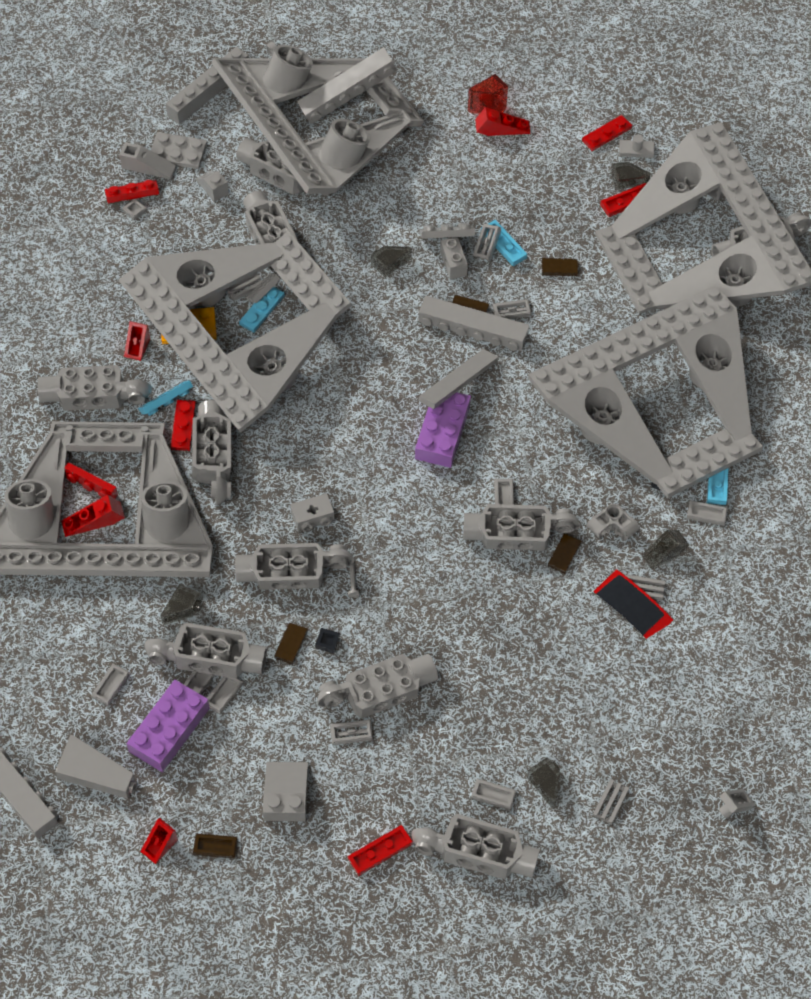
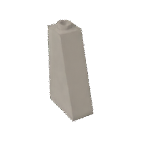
[55,735,137,799]

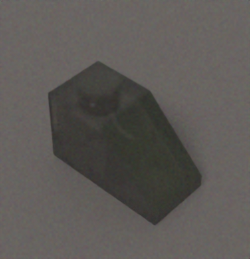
[610,162,650,190]
[371,246,412,278]
[641,529,689,570]
[160,584,203,625]
[527,757,560,809]

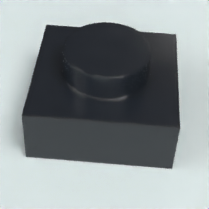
[315,628,340,653]

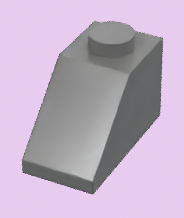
[196,171,229,202]

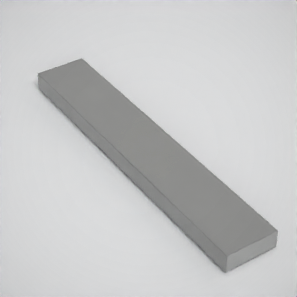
[419,349,498,409]

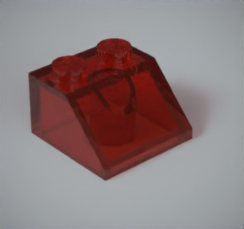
[467,74,508,114]

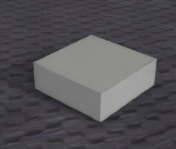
[122,199,147,220]

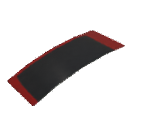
[593,570,673,639]

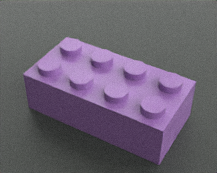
[415,392,471,468]
[126,679,210,773]

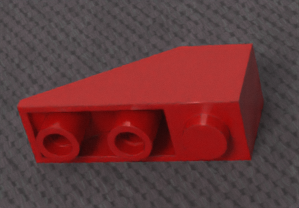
[475,107,531,136]
[61,495,125,537]

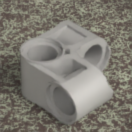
[586,504,640,541]

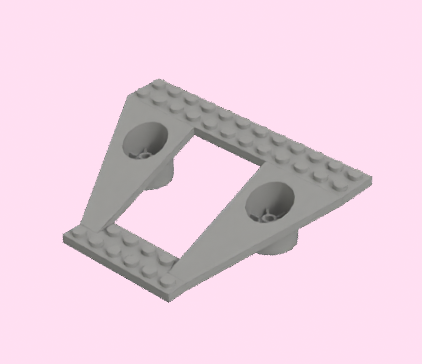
[212,45,424,194]
[595,122,811,314]
[119,231,352,432]
[528,285,763,499]
[0,421,213,577]

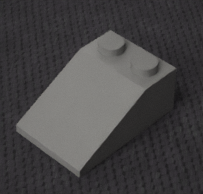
[263,762,308,821]

